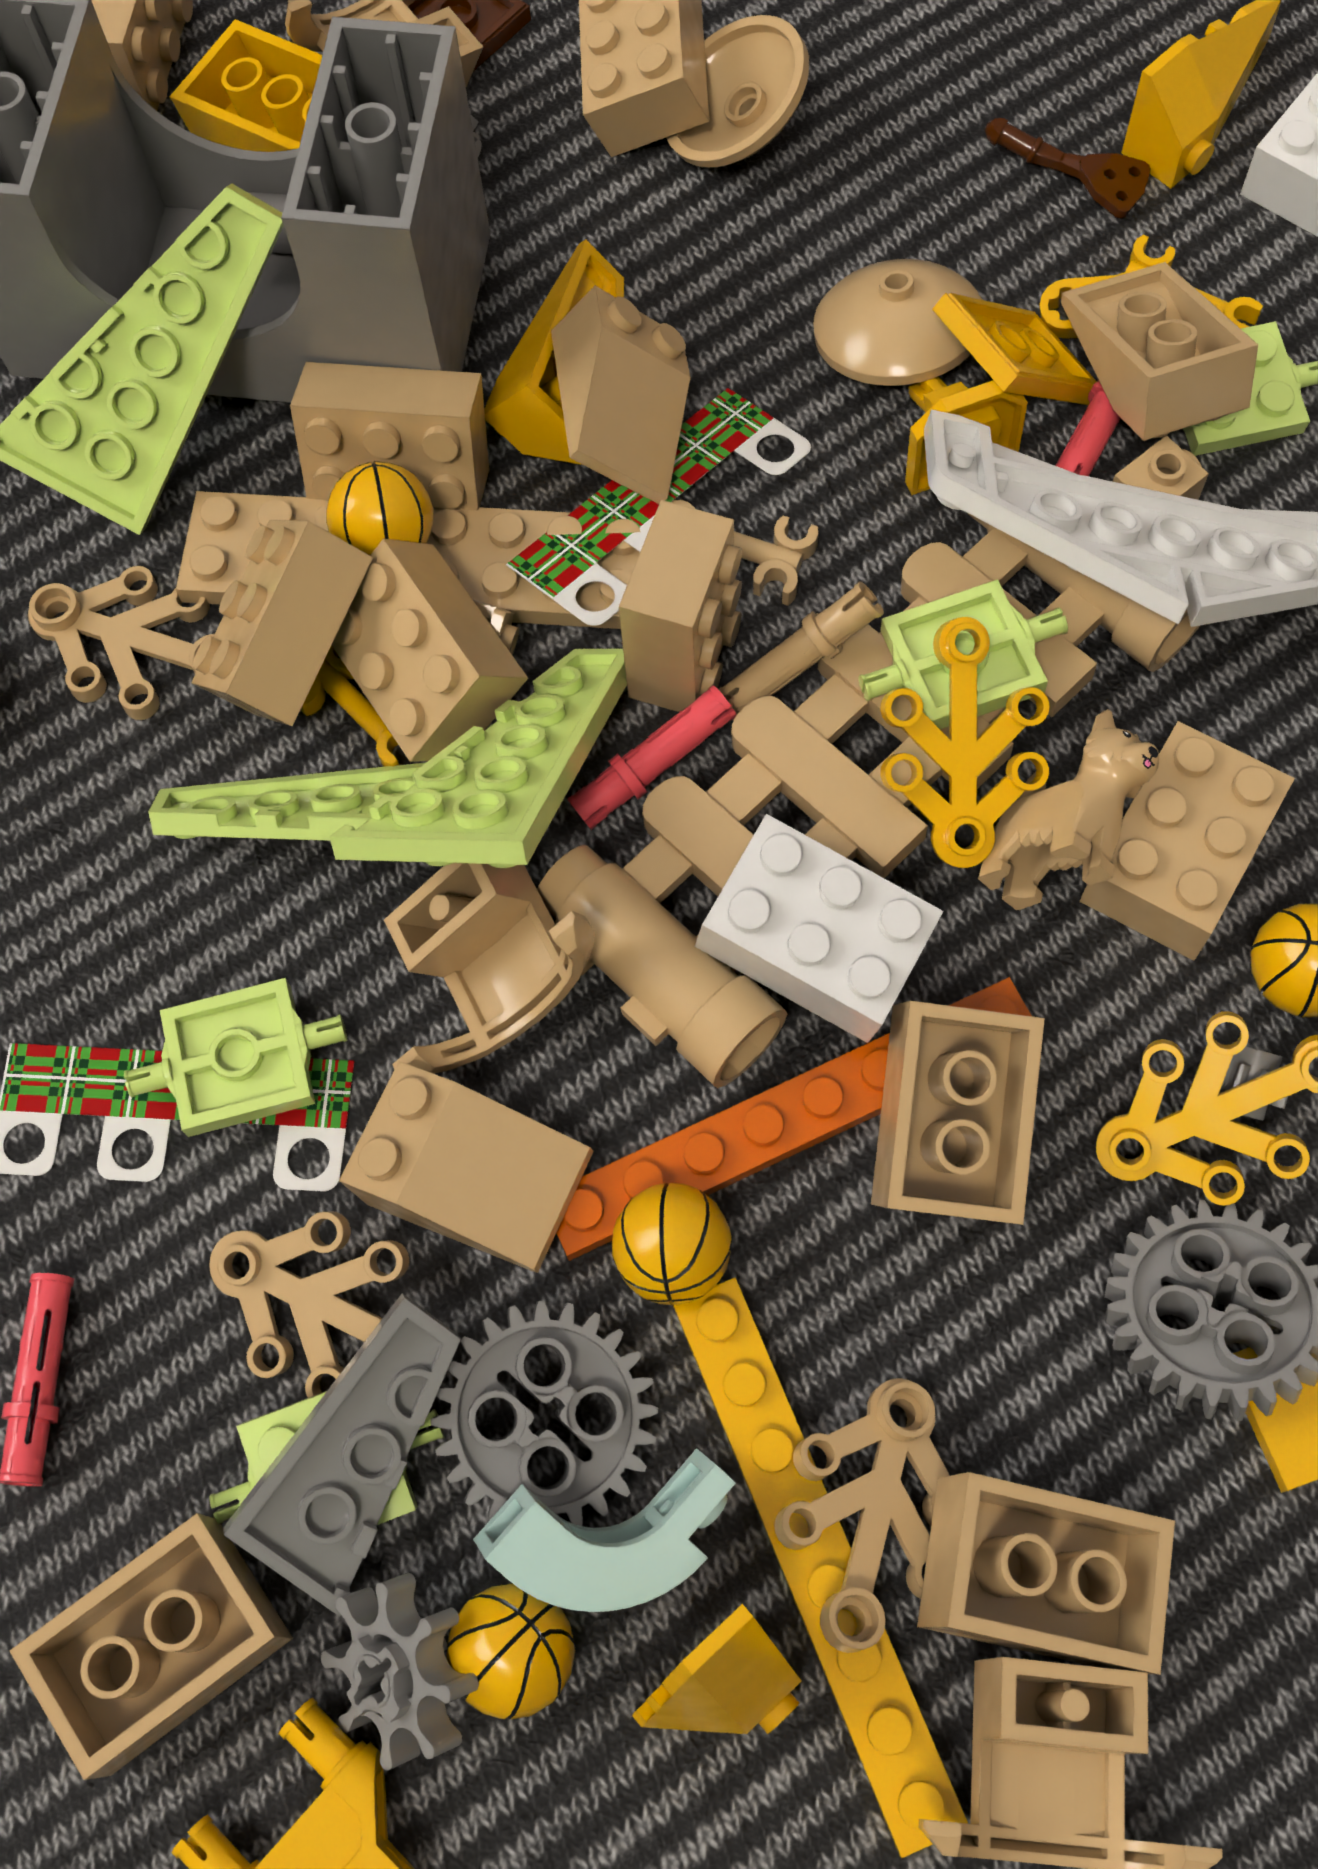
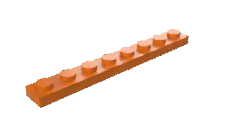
[556,977,1032,1261]

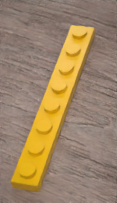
[673,1277,968,1858]

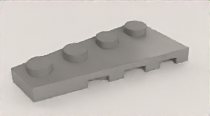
[224,1293,461,1617]

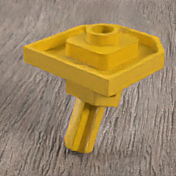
[905,377,1028,495]

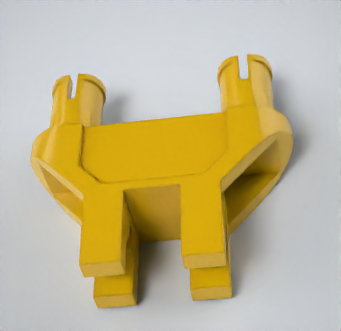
[171,1697,415,1869]

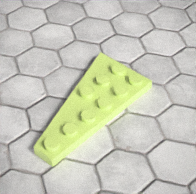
[0,183,283,535]
[329,649,627,868]
[148,763,425,841]

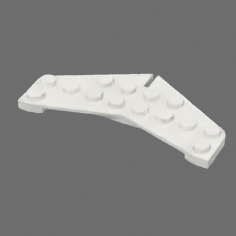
[924,409,1318,627]

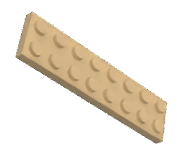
[176,491,640,629]

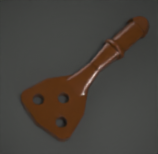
[985,118,1150,218]

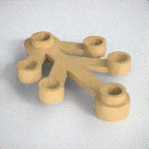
[28,566,215,720]
[209,1211,409,1398]
[774,1378,950,1653]

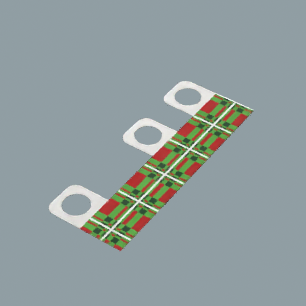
[506,388,811,626]
[0,1043,354,1191]

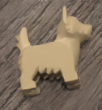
[978,709,1159,910]

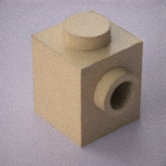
[1113,435,1209,500]

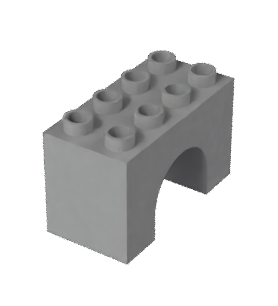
[0,0,491,403]

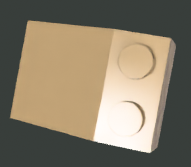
[1061,262,1258,441]
[551,285,690,504]
[339,1061,594,1273]

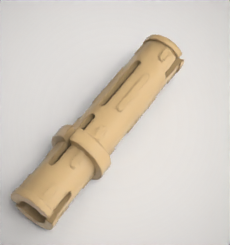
[718,581,884,721]

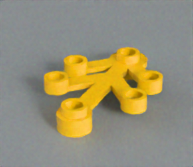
[880,617,1050,868]
[1096,1011,1318,1206]

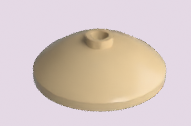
[666,15,809,168]
[813,259,982,386]

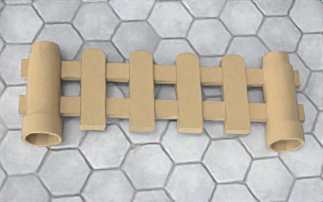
[537,513,1200,1088]

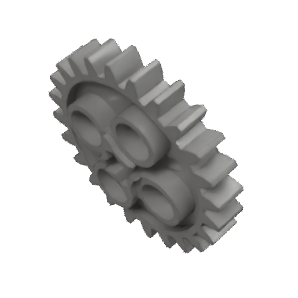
[1105,1200,1318,1421]
[431,1301,658,1526]

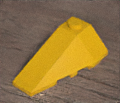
[1121,0,1282,189]
[484,239,624,465]
[632,1604,801,1734]

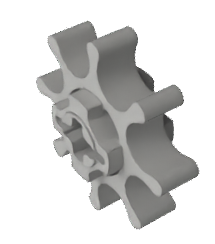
[321,1573,479,1770]

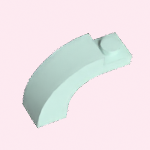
[473,1448,736,1612]

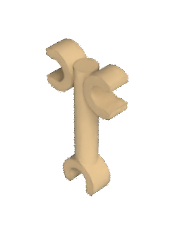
[672,500,818,606]

